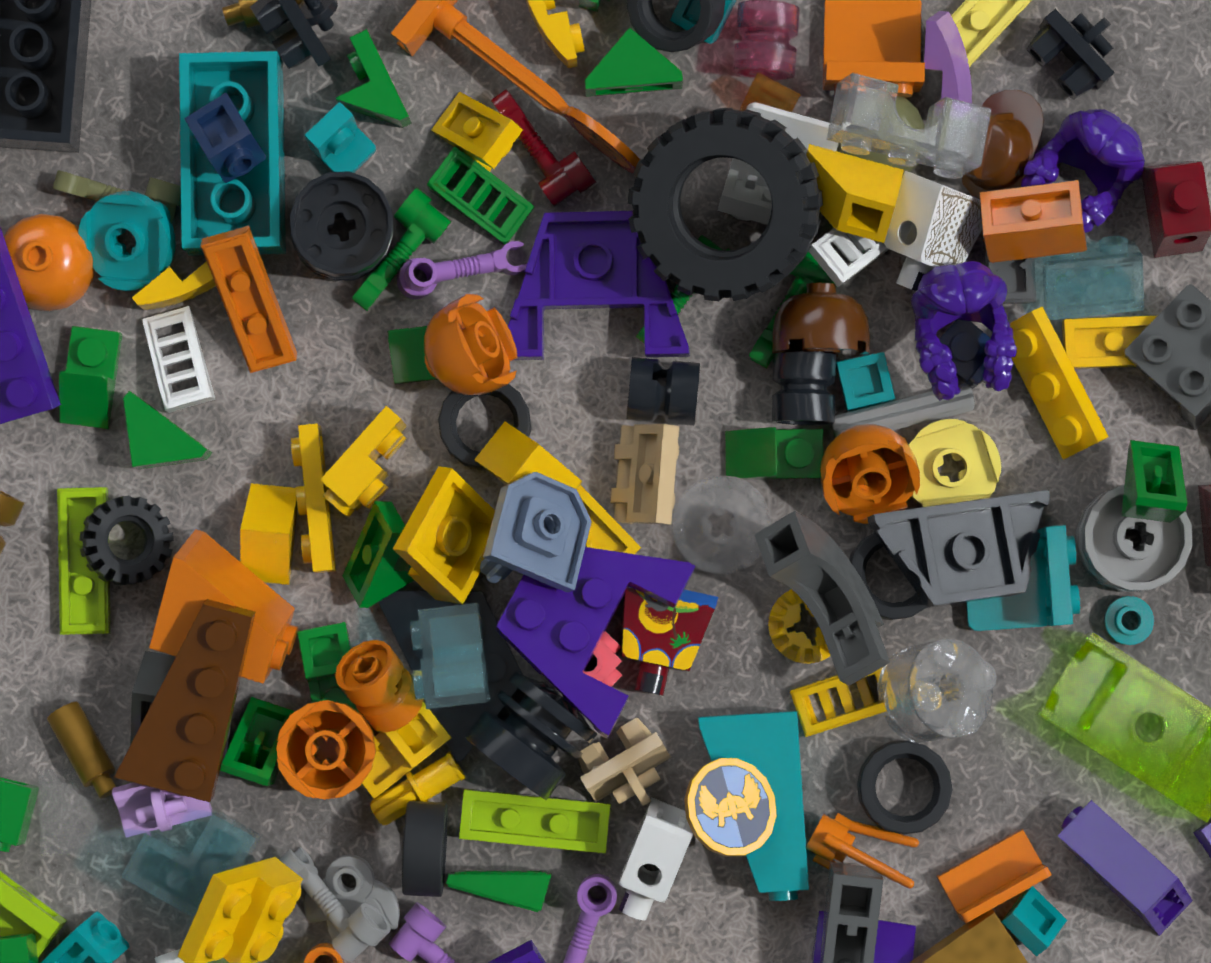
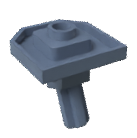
[480,472,592,592]

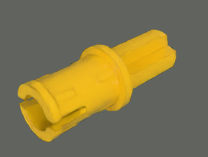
[370,751,465,826]

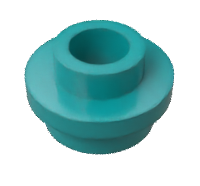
[1104,596,1154,645]

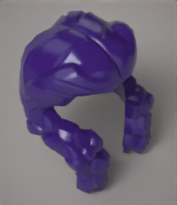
[1021,109,1145,233]
[911,261,1017,401]

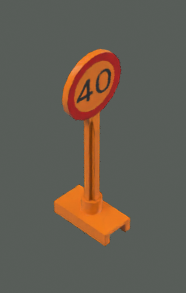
[391,0,641,174]

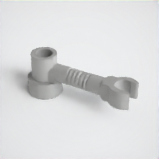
[279,847,391,962]

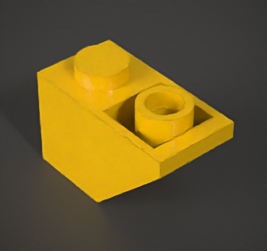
[806,144,904,243]

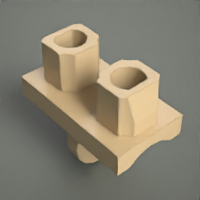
[579,718,671,806]

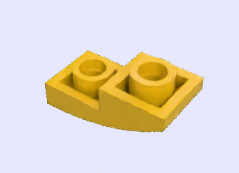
[526,0,585,68]

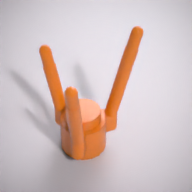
[806,813,919,889]

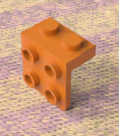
[823,0,925,98]

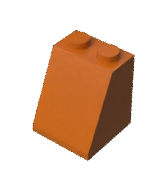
[149,529,298,684]

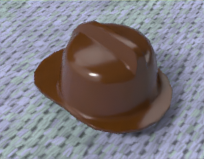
[957,90,1044,199]

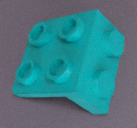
[966,525,1080,631]

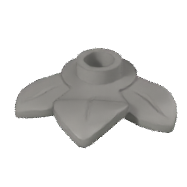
[304,854,400,940]

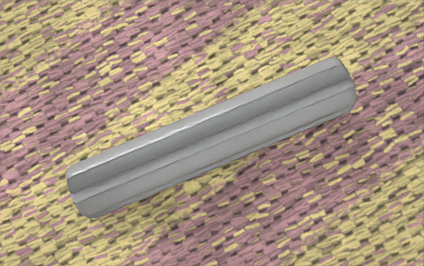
[832,383,975,438]

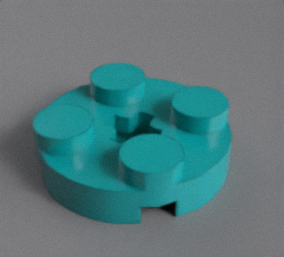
[78,191,176,291]

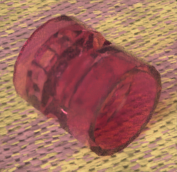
[732,0,800,80]

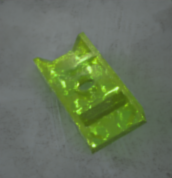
[1035,632,1211,823]

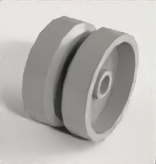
[1076,484,1193,592]

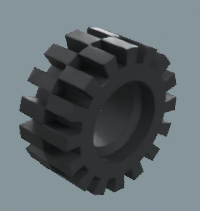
[79,496,174,585]

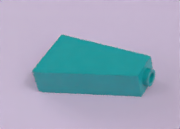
[698,711,809,901]

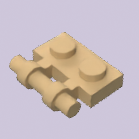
[610,424,679,525]

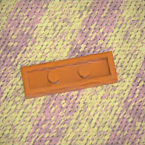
[201,226,297,373]

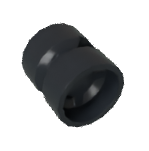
[772,351,836,425]
[626,357,700,426]

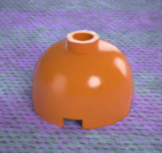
[4,214,95,311]
[424,294,517,395]
[821,424,920,524]
[276,700,376,800]

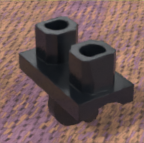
[250,0,338,69]
[1026,8,1115,100]

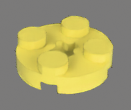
[908,419,1001,507]

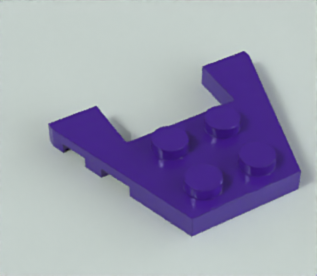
[508,211,690,360]
[496,547,695,739]

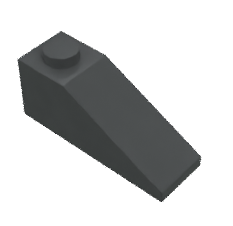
[820,862,884,963]

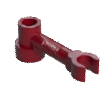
[491,89,596,207]

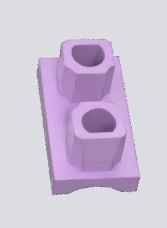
[112,783,212,838]

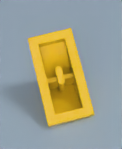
[474,421,582,489]
[240,483,298,585]

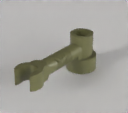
[53,170,181,224]

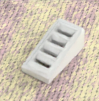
[809,228,889,287]
[142,306,216,413]

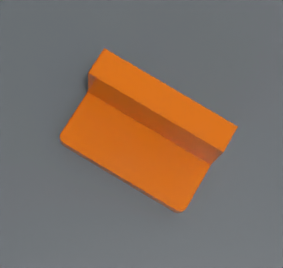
[980,180,1087,263]
[936,829,1052,923]

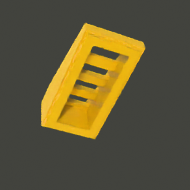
[790,664,902,737]

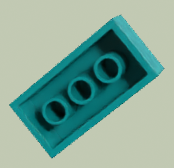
[179,51,286,256]

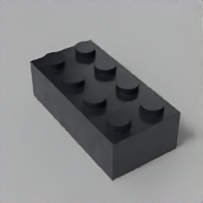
[0,0,92,153]

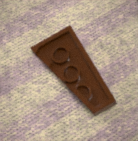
[114,599,256,802]

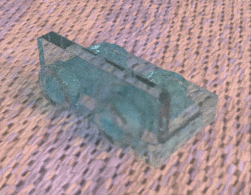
[1038,236,1144,320]

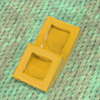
[132,261,216,310]
[362,702,451,799]

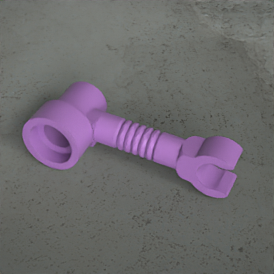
[397,241,527,299]
[563,874,617,963]
[388,902,458,963]

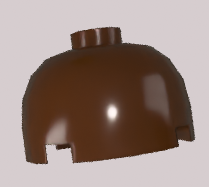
[772,283,870,357]

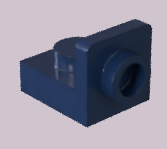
[184,93,266,183]
[939,319,990,389]

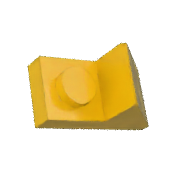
[431,92,523,172]

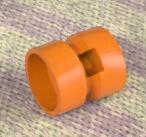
[335,640,424,732]

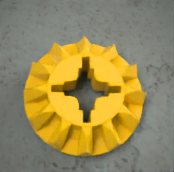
[768,589,831,664]

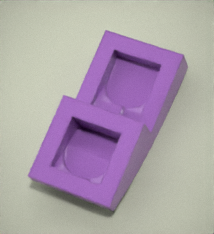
[924,11,972,120]

